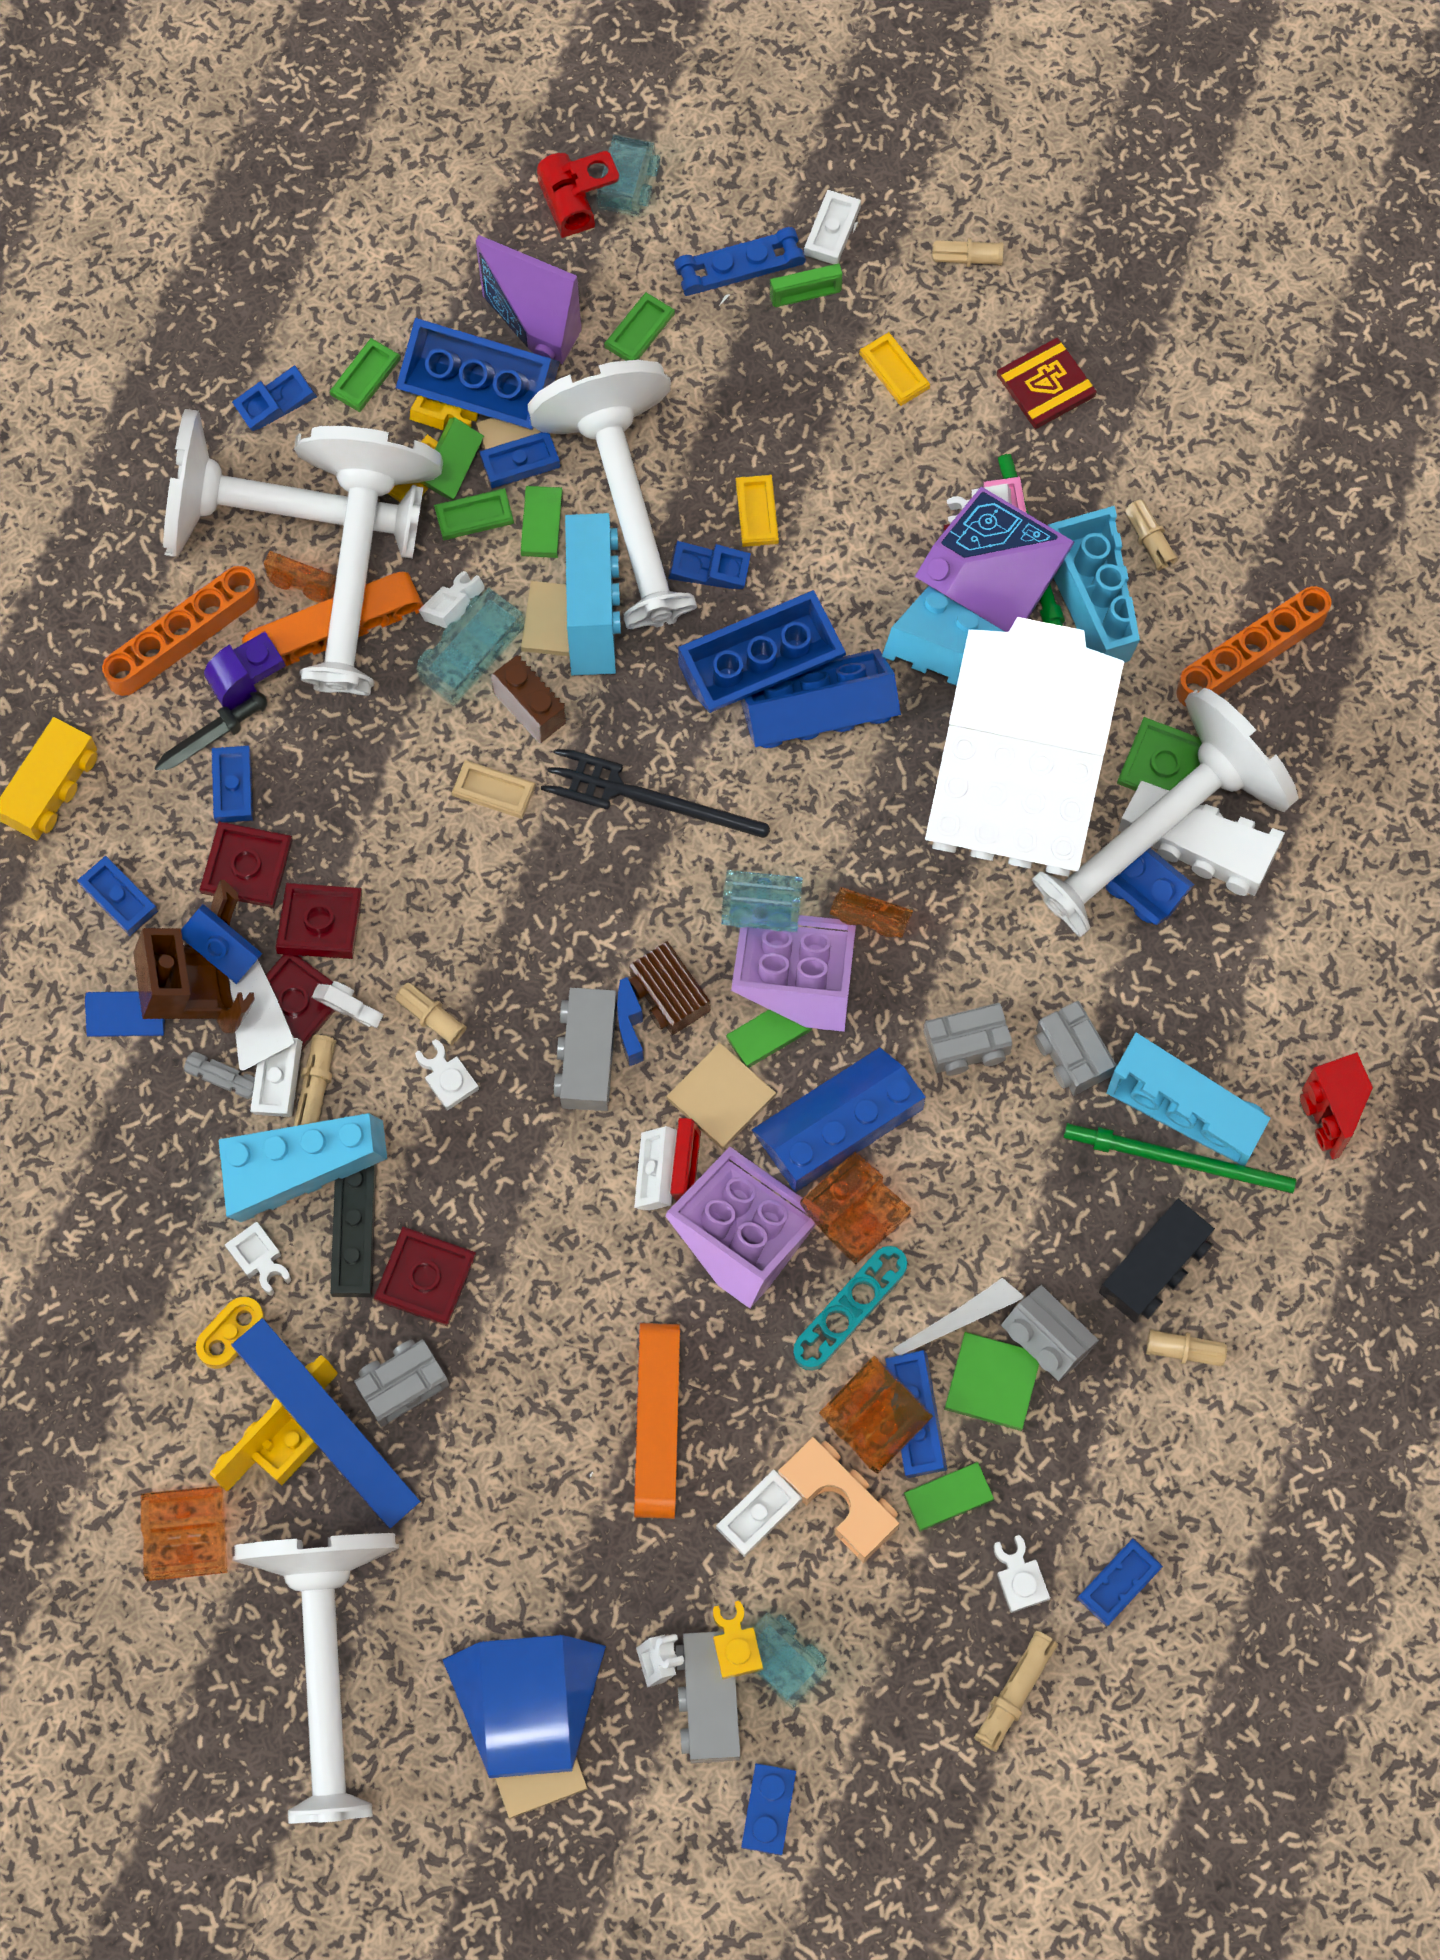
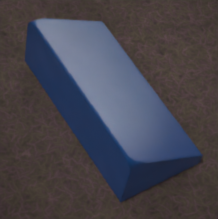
[85,991,165,1037]

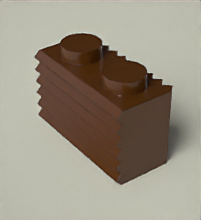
[491,655,566,743]
[628,941,711,1036]

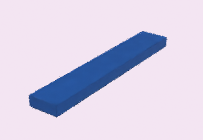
[231,1318,421,1529]

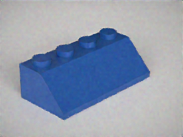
[396,318,560,430]
[678,590,846,713]
[741,649,901,748]
[752,1047,926,1193]

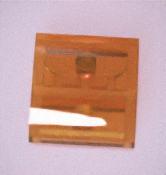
[800,1152,911,1265]
[819,1356,933,1474]
[141,1486,227,1581]

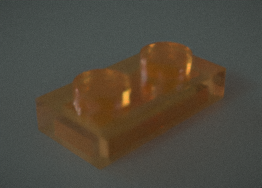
[264,551,336,602]
[830,887,913,938]

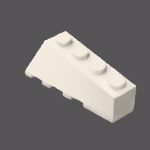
[1118,781,1285,896]

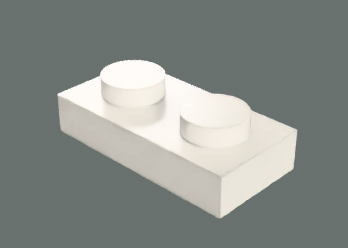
[804,190,861,264]
[250,1038,303,1117]
[634,1126,677,1210]
[716,1469,802,1557]

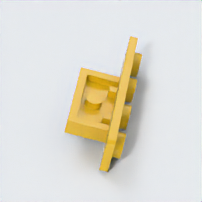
[210,1355,337,1491]

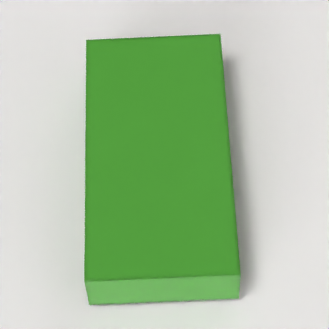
[770,263,842,307]
[604,292,675,361]
[330,338,401,412]
[420,418,484,500]
[521,486,563,558]
[434,488,514,541]
[726,1010,812,1068]
[903,1462,994,1532]

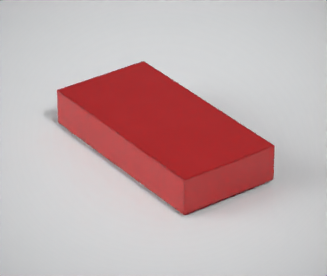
[670,1118,701,1202]

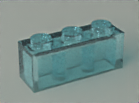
[417,587,525,706]

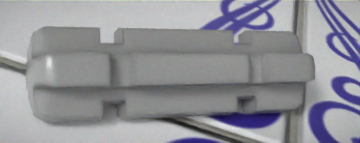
[184,1052,255,1099]

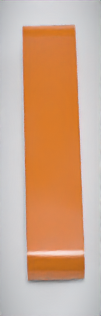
[102,566,259,696]
[242,571,423,668]
[1176,586,1332,706]
[634,1323,680,1519]

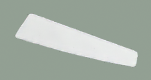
[229,959,294,1070]
[893,1278,1024,1355]

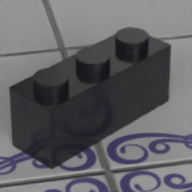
[1099,1198,1215,1323]

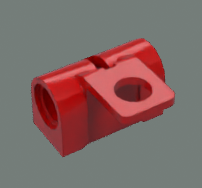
[537,151,619,238]

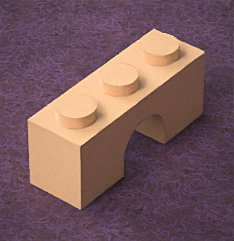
[778,1437,899,1563]

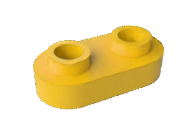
[196,1297,265,1369]

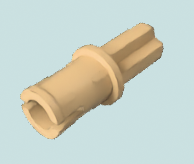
[932,238,1003,267]
[1125,499,1178,571]
[395,983,467,1046]
[1146,1329,1227,1366]

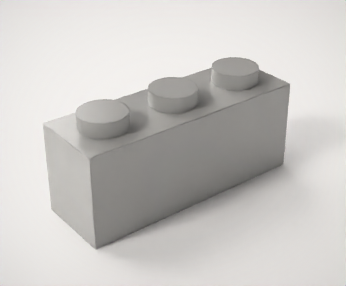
[554,988,617,1111]
[676,1631,740,1764]

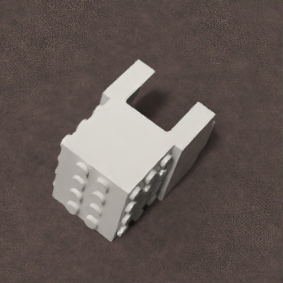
[925,617,1124,877]

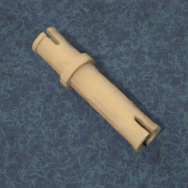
[294,1035,337,1126]
[974,1631,1058,1752]

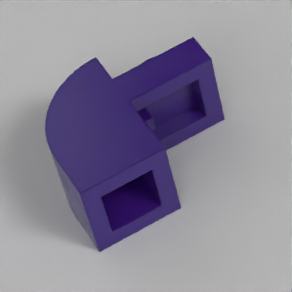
[204,631,286,711]

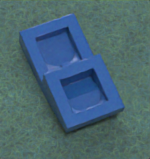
[232,365,317,431]
[668,541,751,589]
[617,977,644,1067]

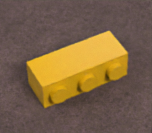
[0,717,98,841]

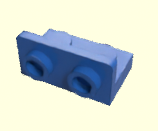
[1105,848,1195,925]

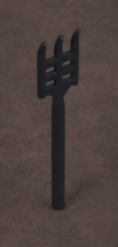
[541,749,770,838]

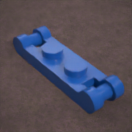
[674,227,806,296]

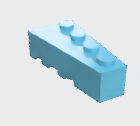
[1048,506,1140,663]
[565,513,621,676]
[881,586,1005,686]
[1106,1032,1271,1166]
[219,1113,387,1222]

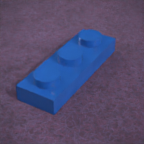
[885,1350,947,1478]

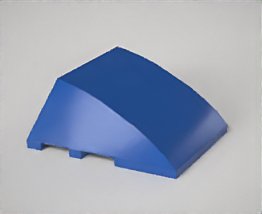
[442,1635,606,1778]

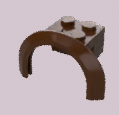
[133,880,255,1033]

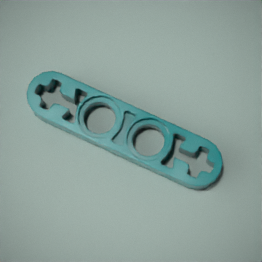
[793,1246,907,1371]

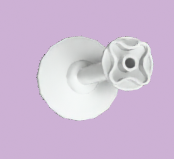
[528,360,697,629]
[163,409,423,559]
[294,426,443,696]
[1032,688,1299,937]
[232,1533,399,1824]

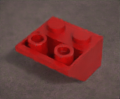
[1300,1052,1373,1160]

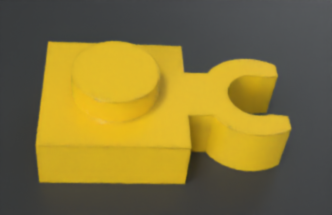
[410,395,478,430]
[713,1601,763,1680]

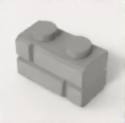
[1034,1001,1117,1096]
[923,1003,1012,1076]
[1001,1285,1099,1382]
[354,1339,450,1427]

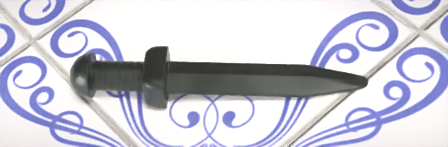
[155,692,267,770]

